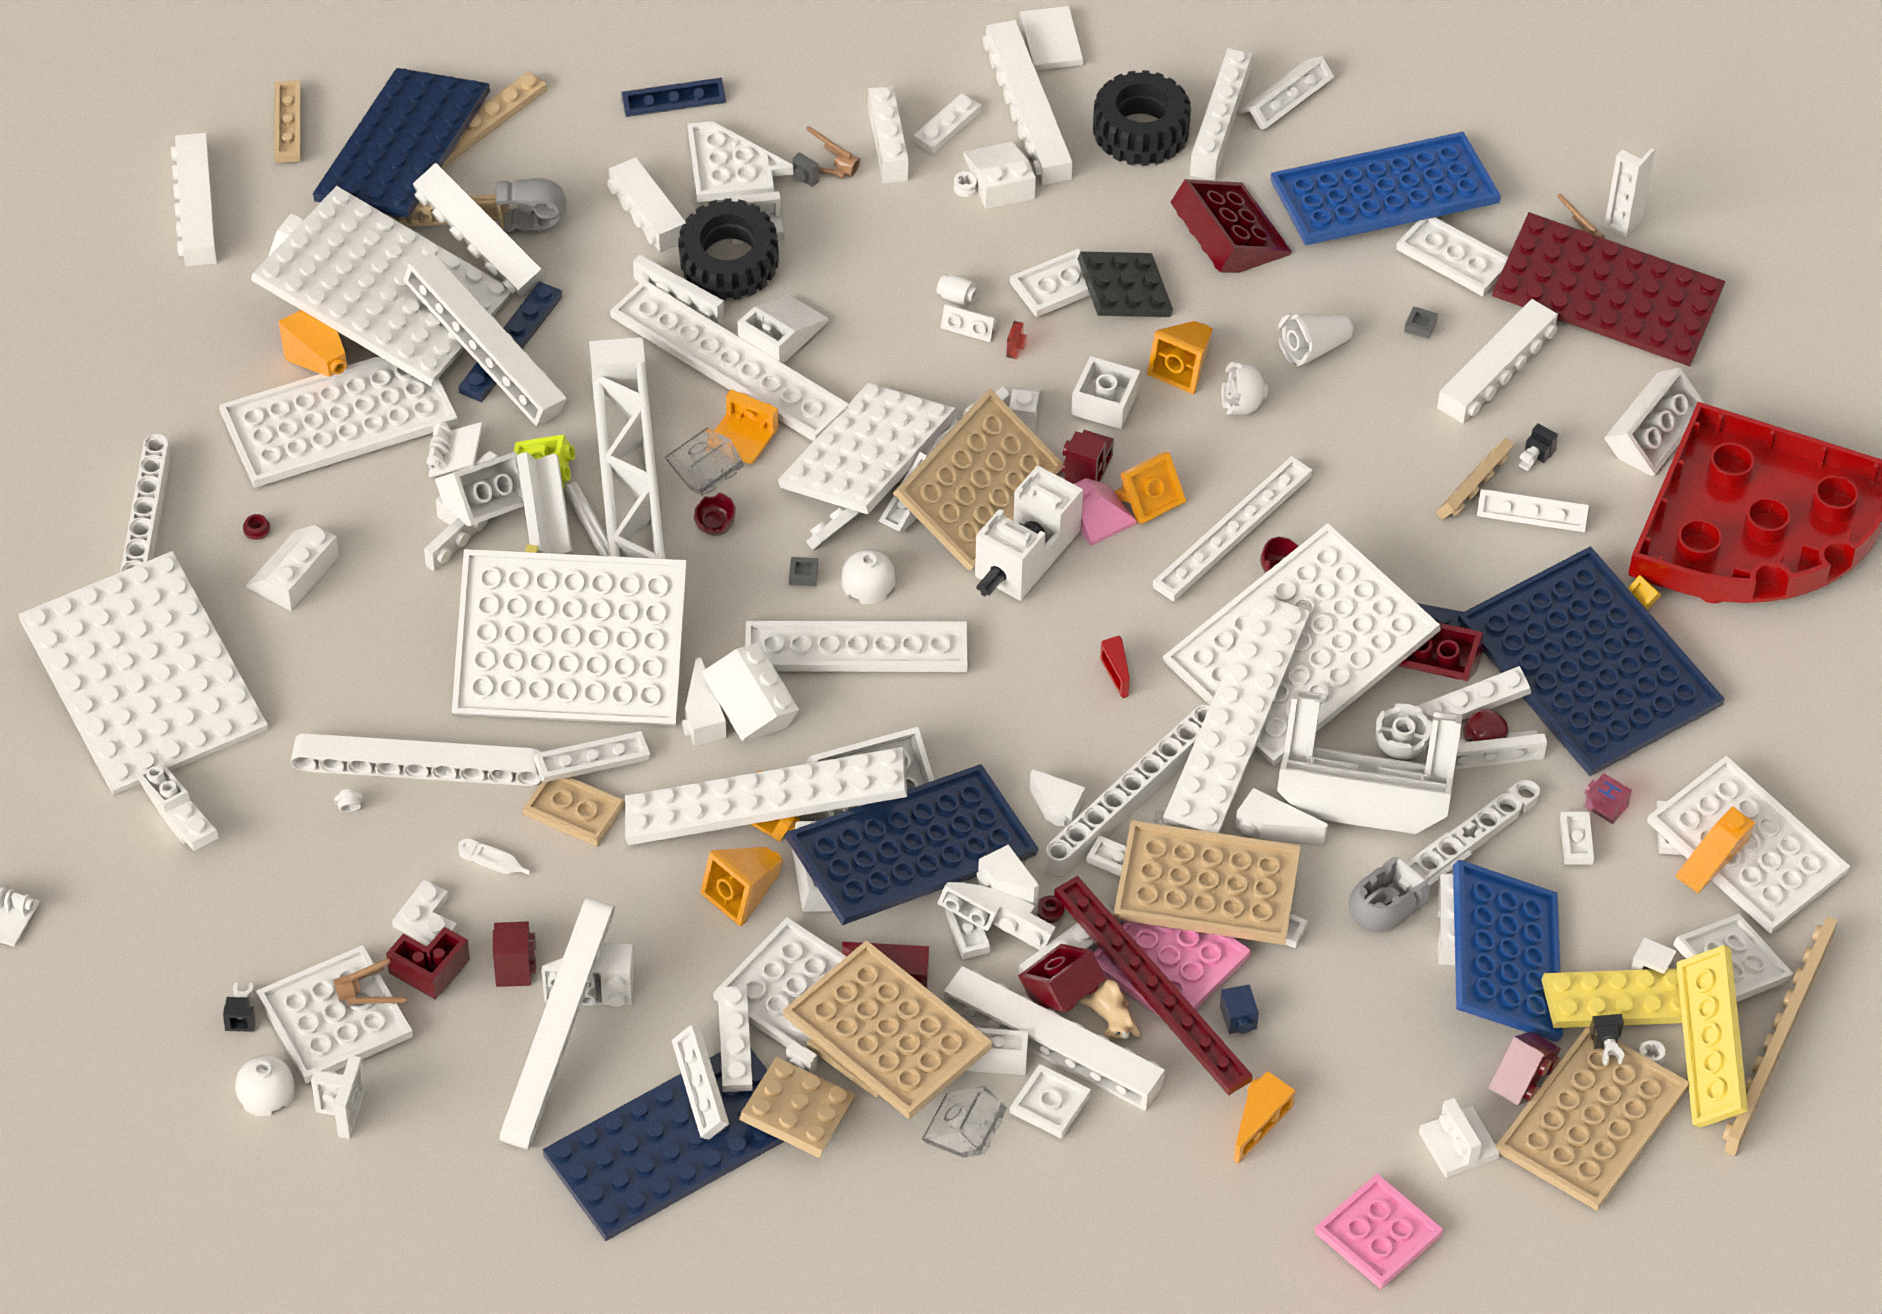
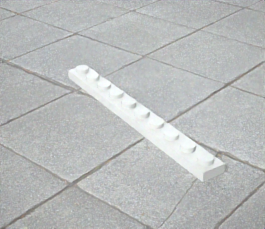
[806,386,1010,550]

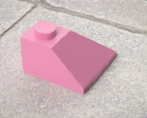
[1074,478,1137,545]

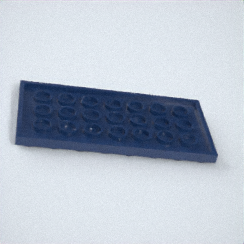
[313,68,490,218]
[786,764,1039,926]
[542,1047,785,1241]

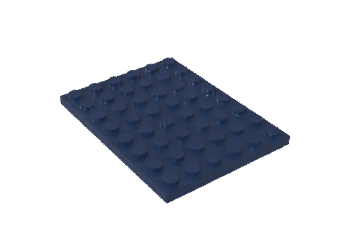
[1457,546,1725,776]

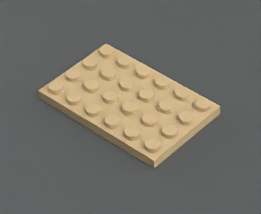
[893,388,1063,571]
[1114,820,1301,945]
[783,940,992,1119]
[1496,1027,1690,1211]

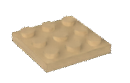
[739,1057,856,1158]

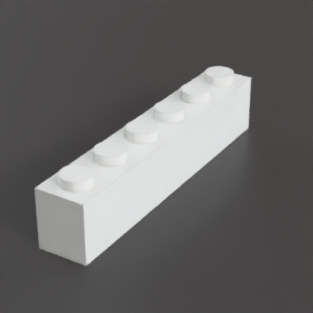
[1190,48,1252,181]
[171,133,217,267]
[413,163,544,298]
[1437,299,1558,423]

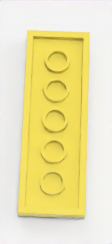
[1677,945,1748,1128]
[1541,968,1683,1028]

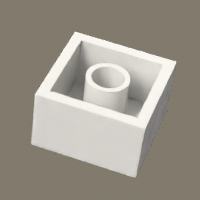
[1071,356,1140,429]

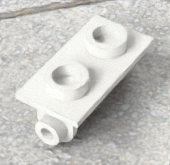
[941,304,998,342]

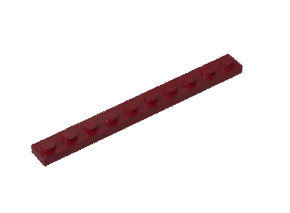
[1054,875,1253,1096]

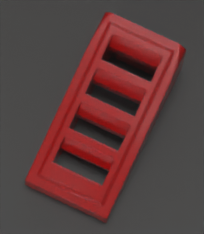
[1100,635,1130,698]

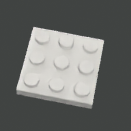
[1673,914,1793,1002]

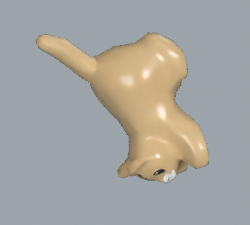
[1078,980,1141,1042]

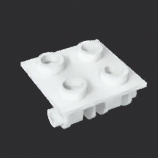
[426,422,483,478]
[0,887,40,947]

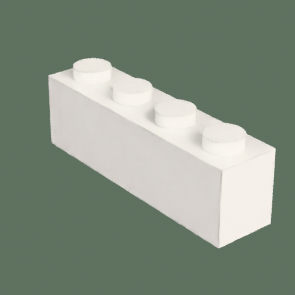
[868,86,908,183]
[607,157,686,252]

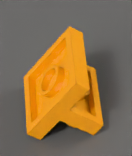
[1114,451,1187,524]

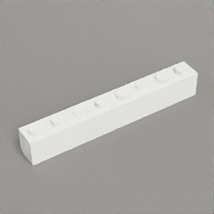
[983,20,1072,185]
[403,253,567,427]
[944,966,1165,1111]

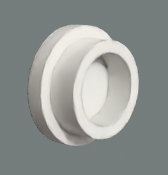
[334,789,363,812]

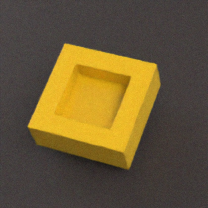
[1628,575,1662,611]

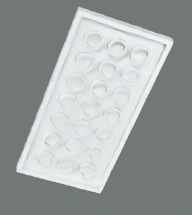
[219,356,458,488]

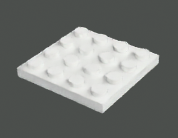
[713,917,847,1051]
[256,945,413,1084]

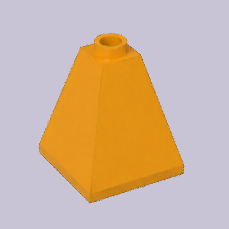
[278,310,348,377]
[1147,321,1213,395]
[700,847,783,926]

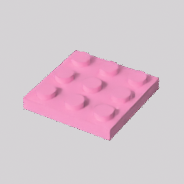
[1315,1174,1443,1289]

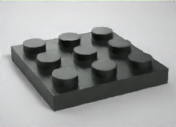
[1077,251,1173,317]

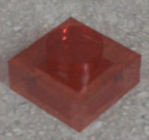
[1006,321,1027,359]

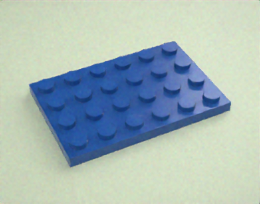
[1453,859,1563,1042]

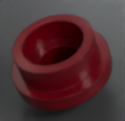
[243,514,270,540]
[1037,895,1065,923]

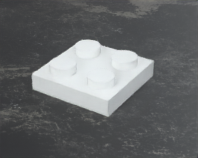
[1010,1064,1091,1139]

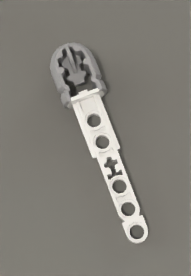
[1349,780,1540,932]

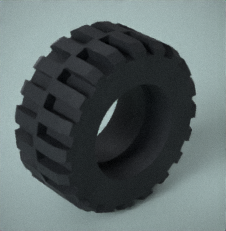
[1093,70,1191,166]
[678,198,779,301]

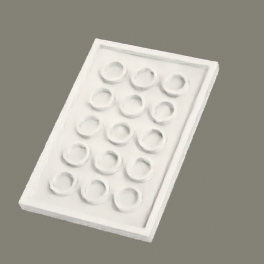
[778,383,957,514]
[1647,756,1850,934]

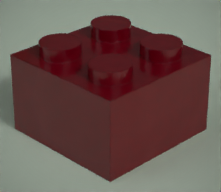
[1018,944,1107,1012]

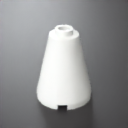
[1278,314,1354,366]

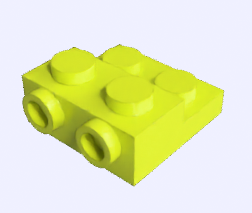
[513,434,576,489]

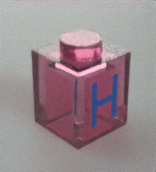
[1585,773,1632,824]

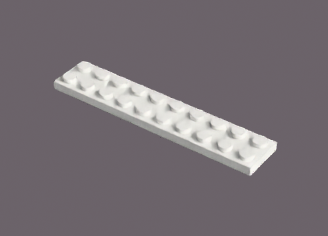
[610,280,849,441]
[1162,594,1310,833]
[625,747,907,845]

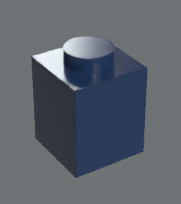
[1220,984,1259,1034]

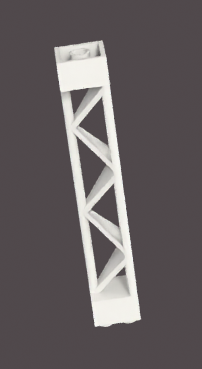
[589,337,665,559]

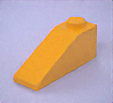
[1676,806,1755,894]
[1234,1071,1295,1163]

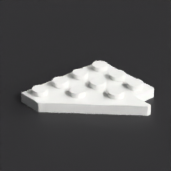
[687,121,793,202]

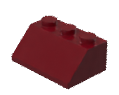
[1397,622,1484,682]

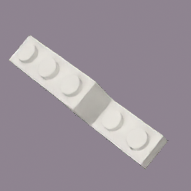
[424,451,498,571]

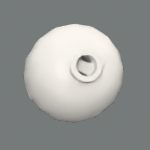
[1221,362,1268,416]
[842,549,895,604]
[1375,704,1432,760]
[235,1055,296,1116]

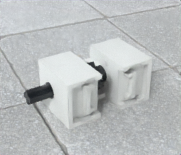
[975,465,1083,601]

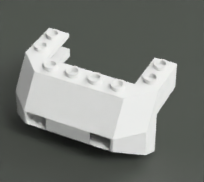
[1277,689,1462,834]

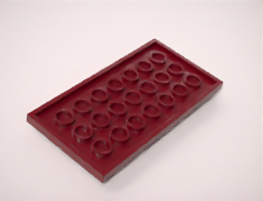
[1492,212,1725,367]

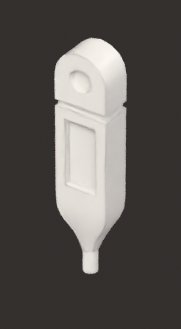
[458,839,531,875]

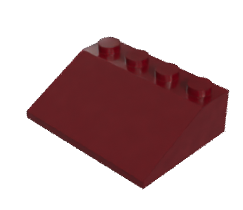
[1170,179,1292,273]

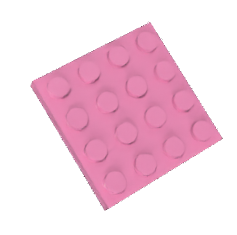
[1094,921,1251,1017]

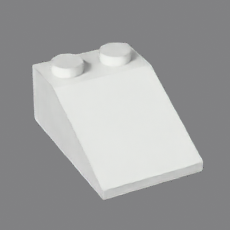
[963,141,1036,209]

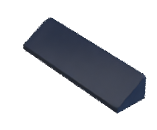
[621,77,726,117]

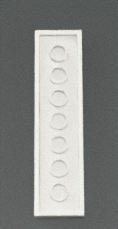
[745,621,967,672]

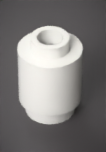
[937,274,978,306]

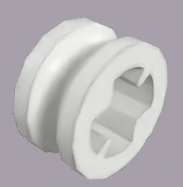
[954,171,977,197]
[1639,1040,1666,1066]

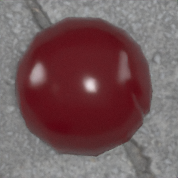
[694,492,736,536]
[1260,536,1299,573]
[1463,709,1509,741]

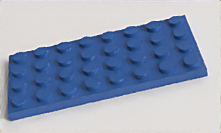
[1271,131,1501,246]

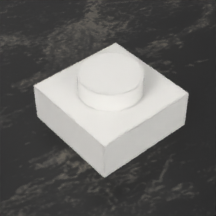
[786,1041,817,1074]

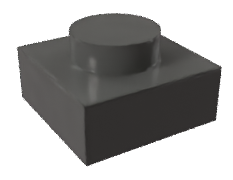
[793,152,819,187]
[1404,306,1438,339]
[789,557,818,586]

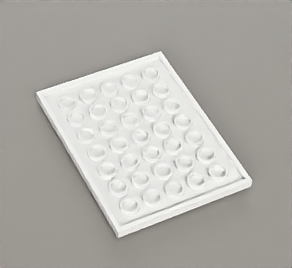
[251,186,512,386]
[1163,523,1440,766]
[452,549,687,726]
[19,551,268,796]

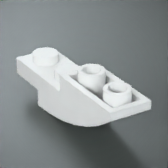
[137,762,219,851]
[937,882,1056,950]

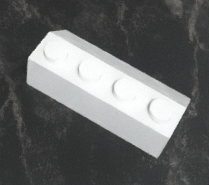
[1604,367,1704,476]

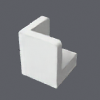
[1631,938,1677,974]

